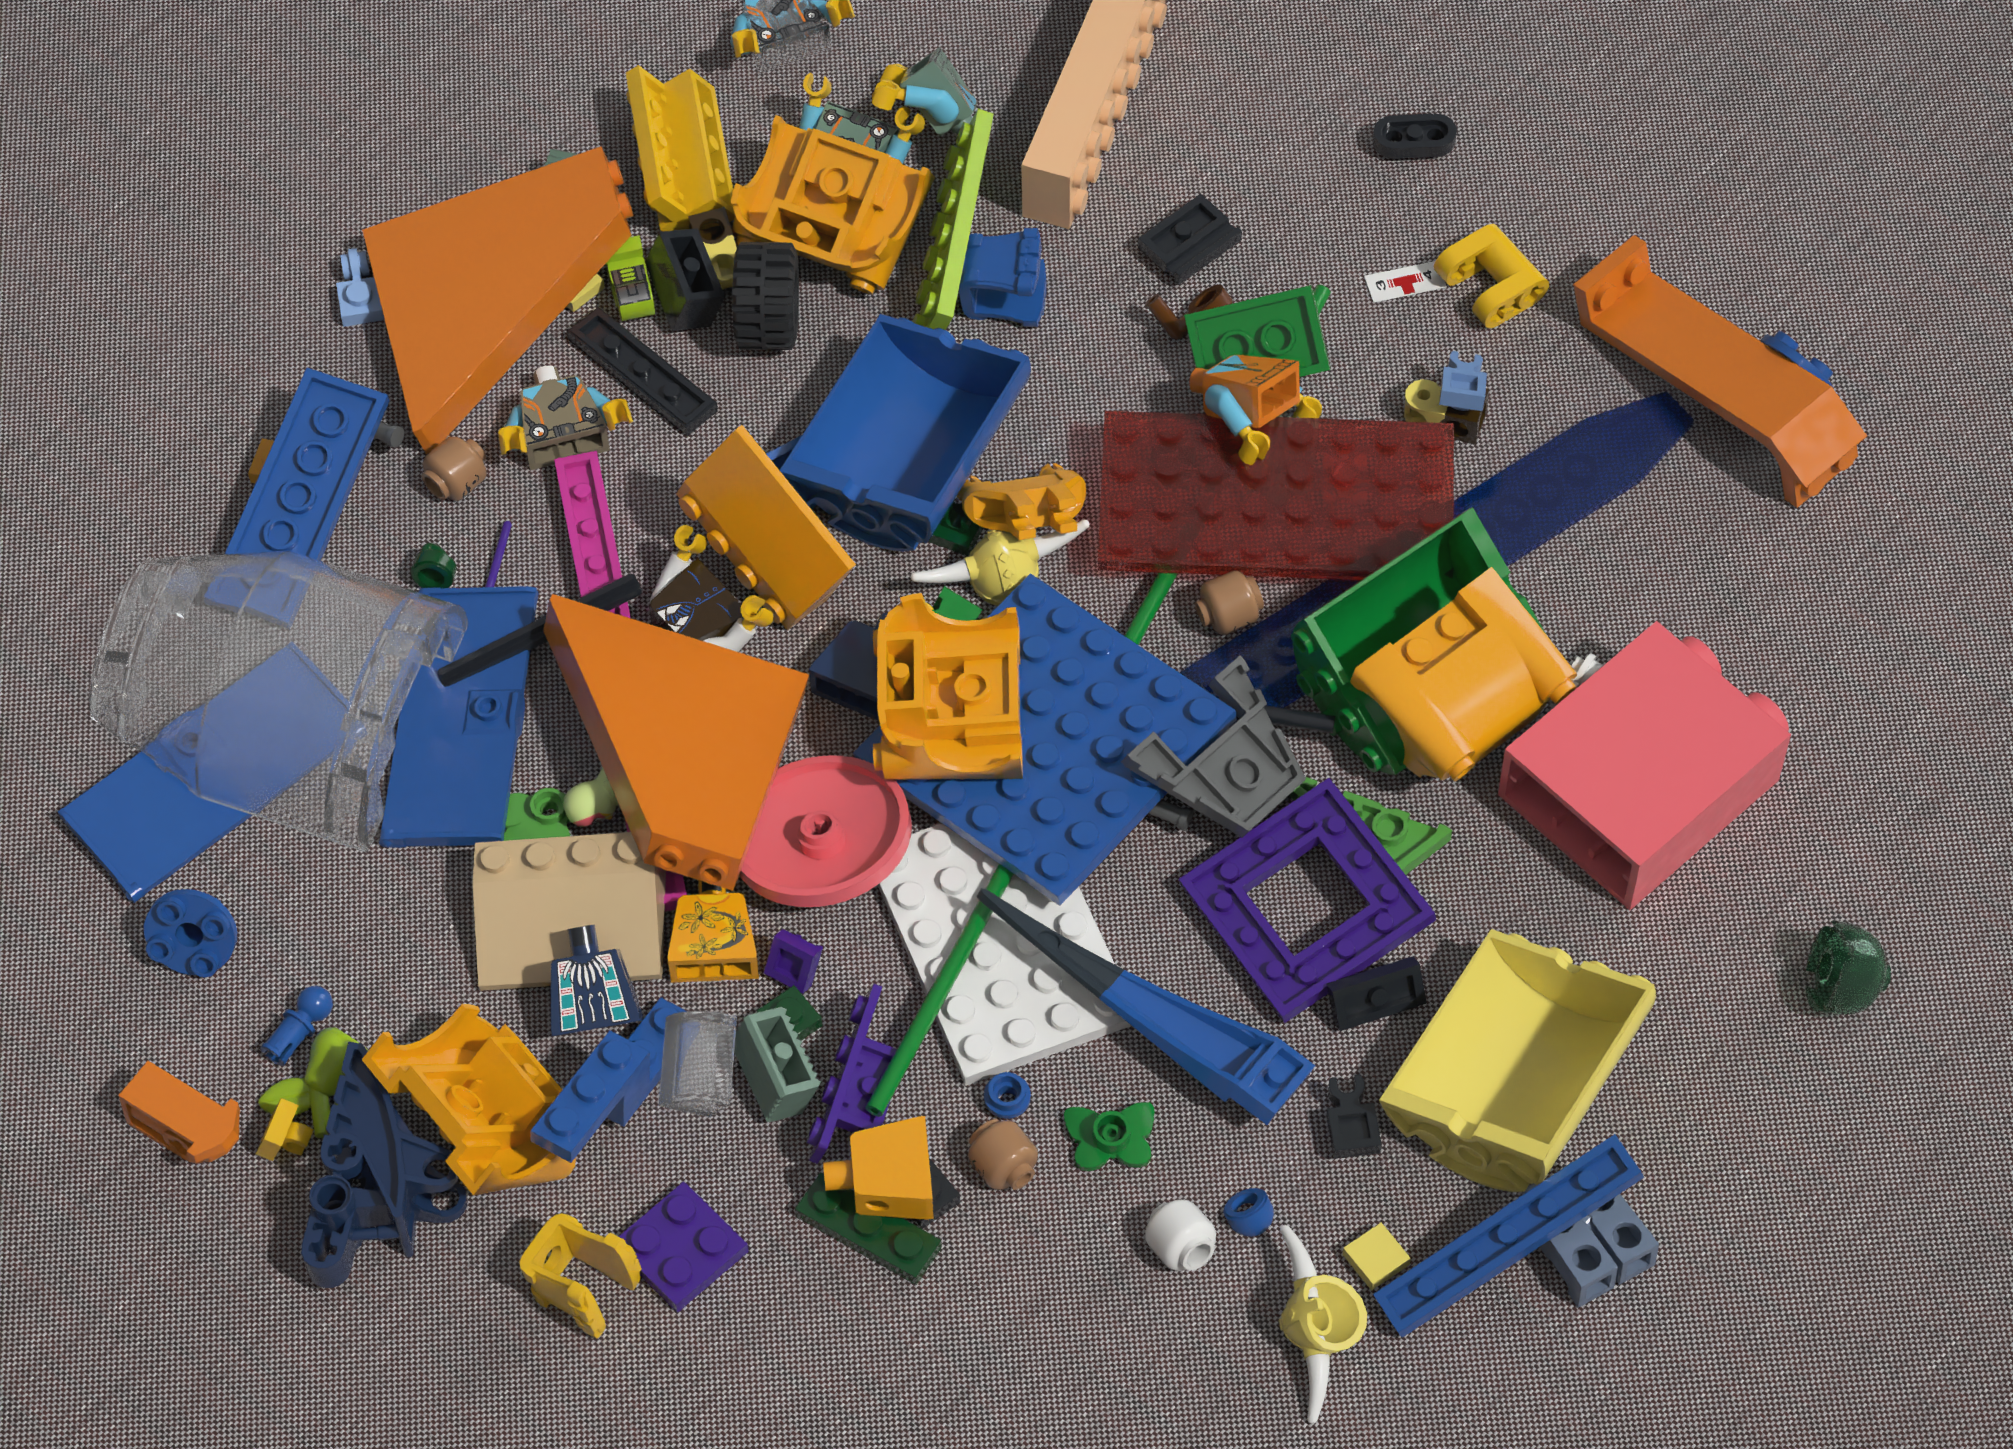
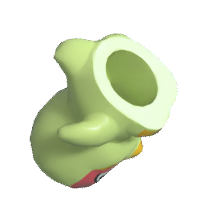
[563,767,619,827]

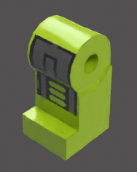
[605,235,655,321]

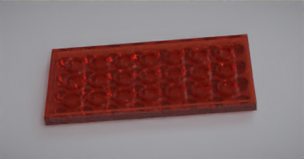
[1098,411,1454,580]

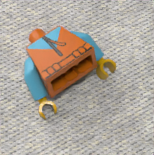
[1189,355,1322,465]

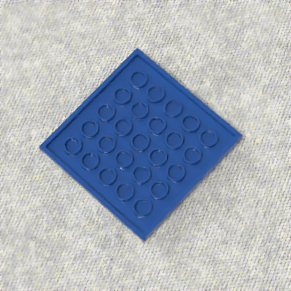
[853,573,1237,906]

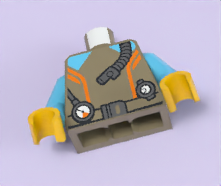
[498,366,633,470]

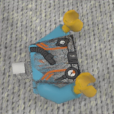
[730,0,855,75]

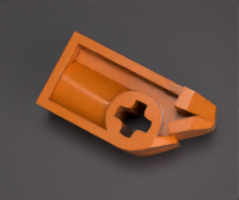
[118,1061,240,1164]

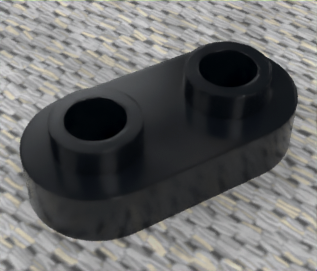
[1373,114,1457,159]

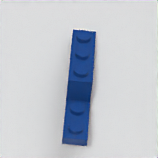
[530,998,700,1163]

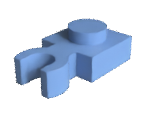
[1439,351,1487,411]

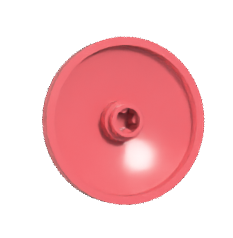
[739,755,912,907]

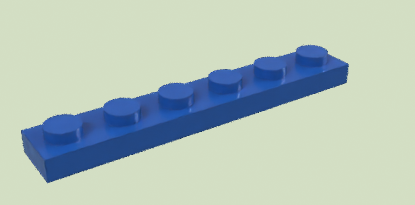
[1373,1134,1644,1338]

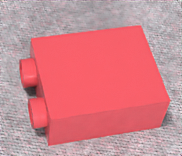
[1498,621,1791,910]

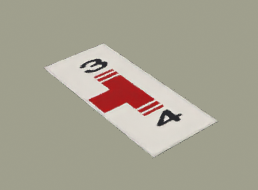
[1364,261,1447,303]

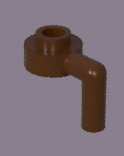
[1145,284,1233,340]

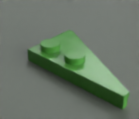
[1289,777,1452,875]

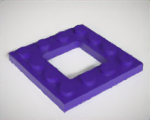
[1179,778,1437,1024]

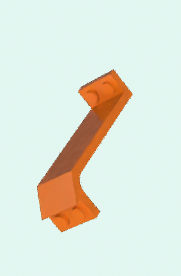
[1573,235,1867,508]

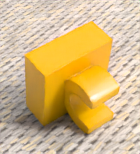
[255,1098,314,1161]

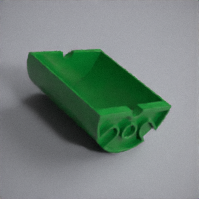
[1291,507,1546,775]

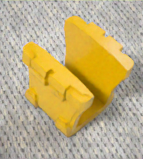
[519,1213,642,1339]

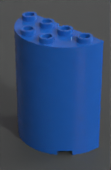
[779,314,1031,551]

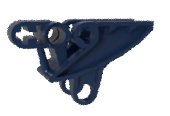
[301,1042,468,1288]

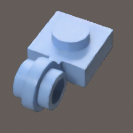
[336,248,385,327]

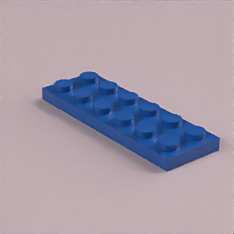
[206,367,390,631]

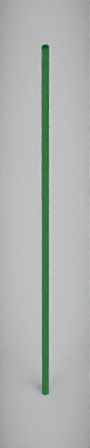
[865,284,1331,1117]

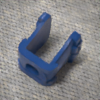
[959,228,1047,327]

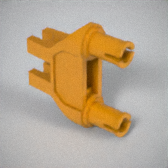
[957,463,1086,540]

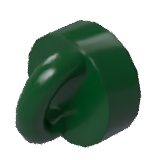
[410,542,457,588]

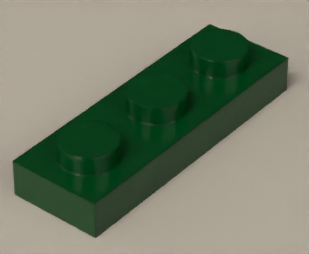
[795,1172,942,1285]

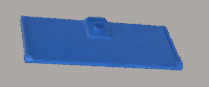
[379,586,539,848]
[58,642,371,903]

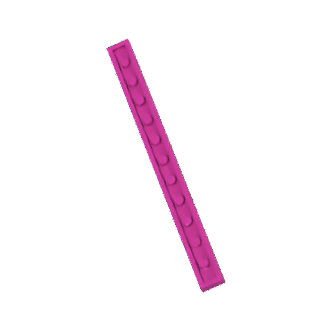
[554,451,687,912]

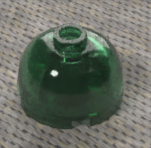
[1805,920,1891,1015]

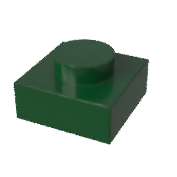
[757,985,823,1041]

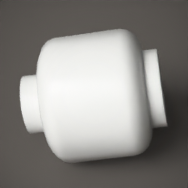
[1145,1199,1216,1271]

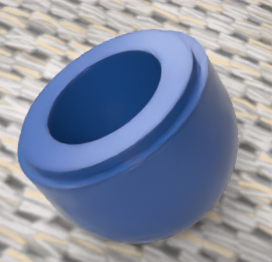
[1223,1188,1274,1237]

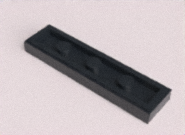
[567,307,718,436]

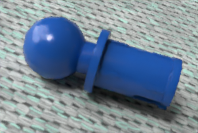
[260,985,333,1066]

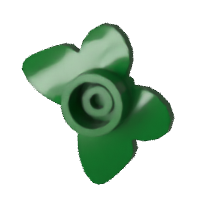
[1064,1102,1155,1171]

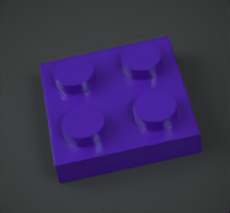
[618,1181,749,1313]

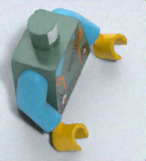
[872,47,977,137]
[799,73,925,164]

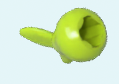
[258,1027,369,1138]

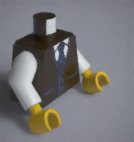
[649,525,774,652]

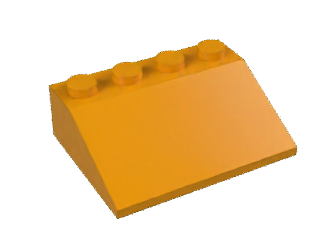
[676,425,856,631]

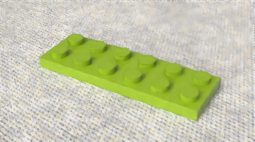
[912,109,994,330]

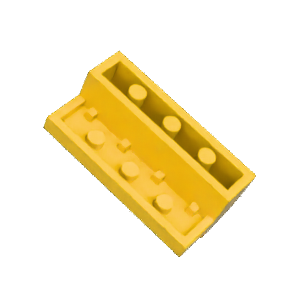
[625,65,735,231]

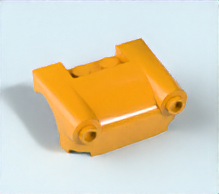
[731,115,935,295]
[1350,567,1577,782]
[873,593,1023,779]
[362,1004,576,1195]

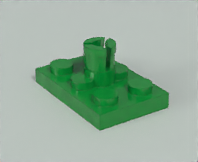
[1184,285,1331,377]

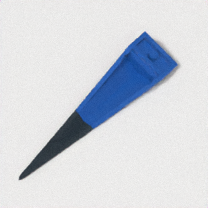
[976,888,1316,1125]

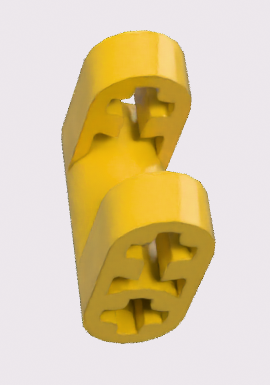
[1433,224,1549,328]

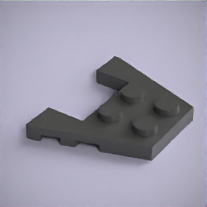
[1121,655,1306,838]

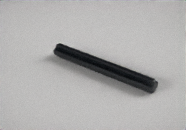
[437,574,642,687]

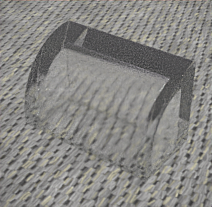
[658,1011,737,1117]

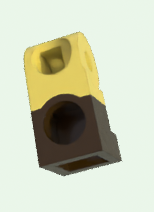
[688,207,737,290]
[1404,379,1489,445]

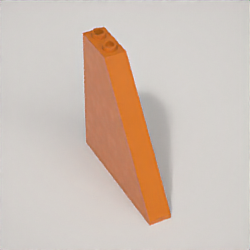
[362,146,634,454]
[543,594,809,891]

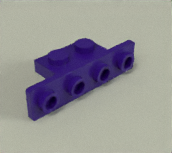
[806,983,897,1164]

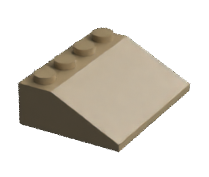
[473,832,666,991]

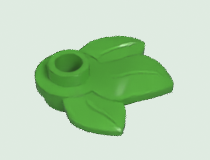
[504,788,570,841]

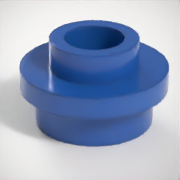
[984,1072,1031,1119]

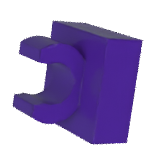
[764,929,823,994]

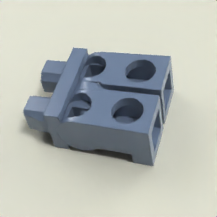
[1521,1162,1659,1308]

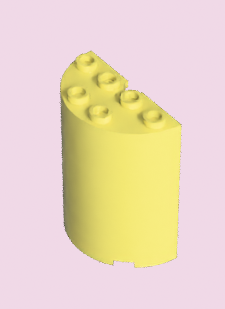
[1379,929,1656,1192]

